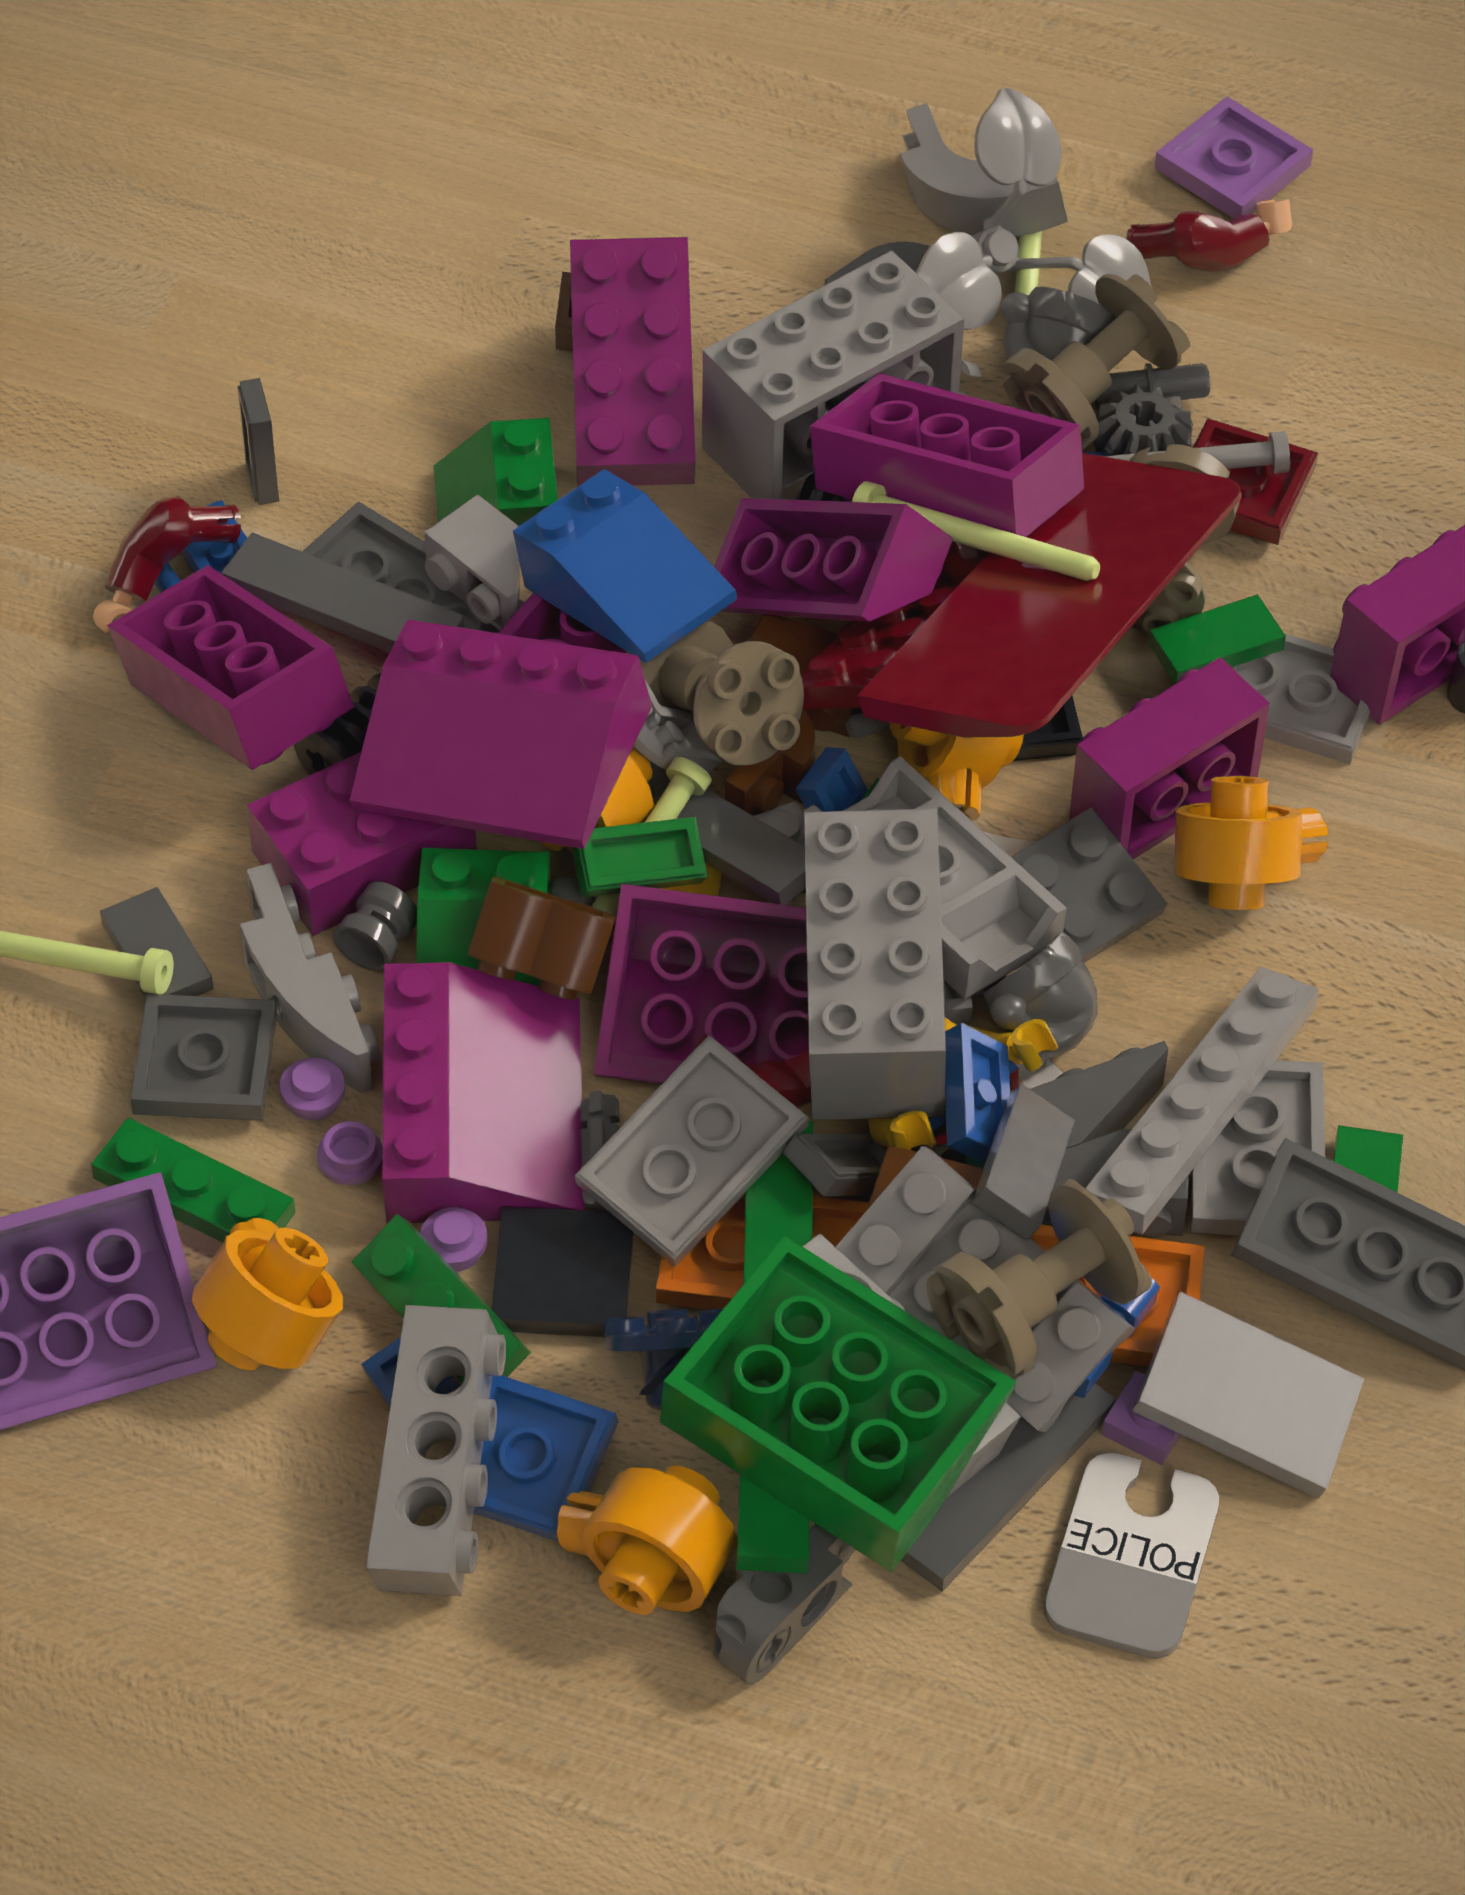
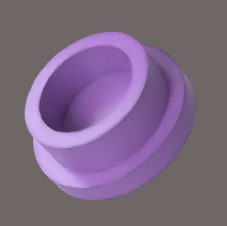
[279,1057,345,1120]
[317,1121,383,1185]
[420,1207,487,1272]

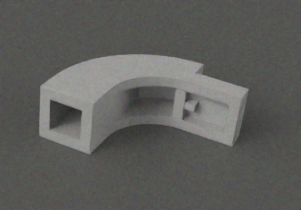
[899,103,1068,237]

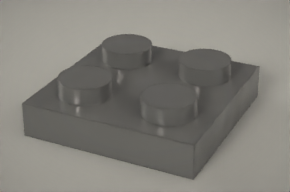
[1011,807,1168,963]
[130,994,277,1121]

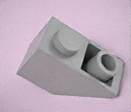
[424,495,521,631]

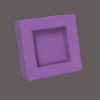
[1102,1371,1181,1465]

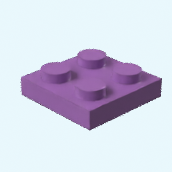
[1154,96,1313,219]

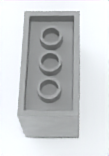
[702,250,964,500]
[804,809,946,1120]

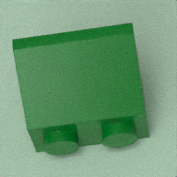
[434,418,558,526]
[416,848,550,986]

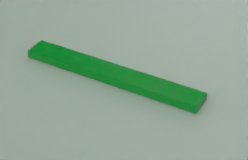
[736,1121,814,1574]

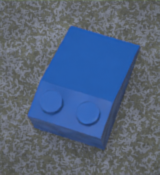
[513,469,737,663]

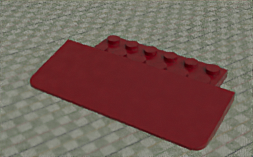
[801,453,1242,738]

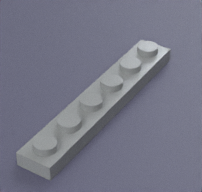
[1086,966,1319,1235]

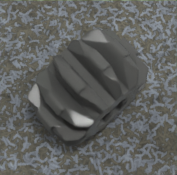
[1093,384,1193,456]

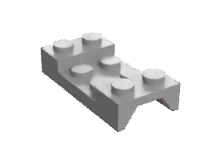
[801,757,1067,999]
[836,1146,1135,1432]

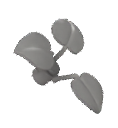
[916,88,1151,330]

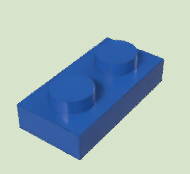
[945,1023,1010,1165]

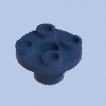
[604,1308,724,1411]

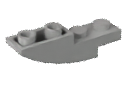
[240,863,380,1093]

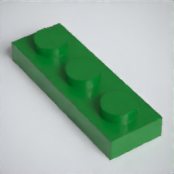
[91,1117,296,1243]
[351,1214,531,1383]

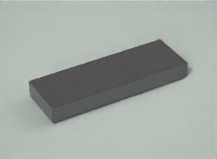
[972,1083,1075,1241]

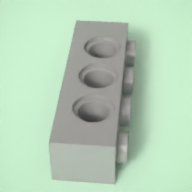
[366,1305,506,1596]

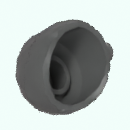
[1002,286,1116,360]
[983,931,1098,1059]

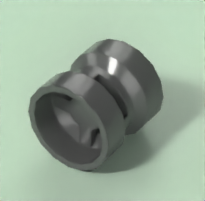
[333,881,417,971]

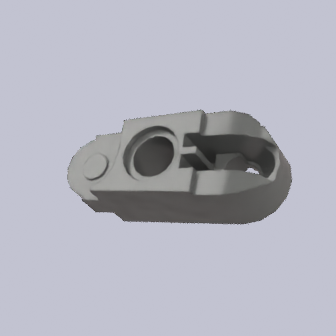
[714,1524,856,1684]

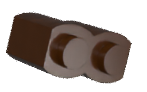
[467,876,616,1000]

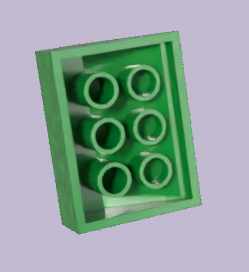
[660,1235,1016,1573]

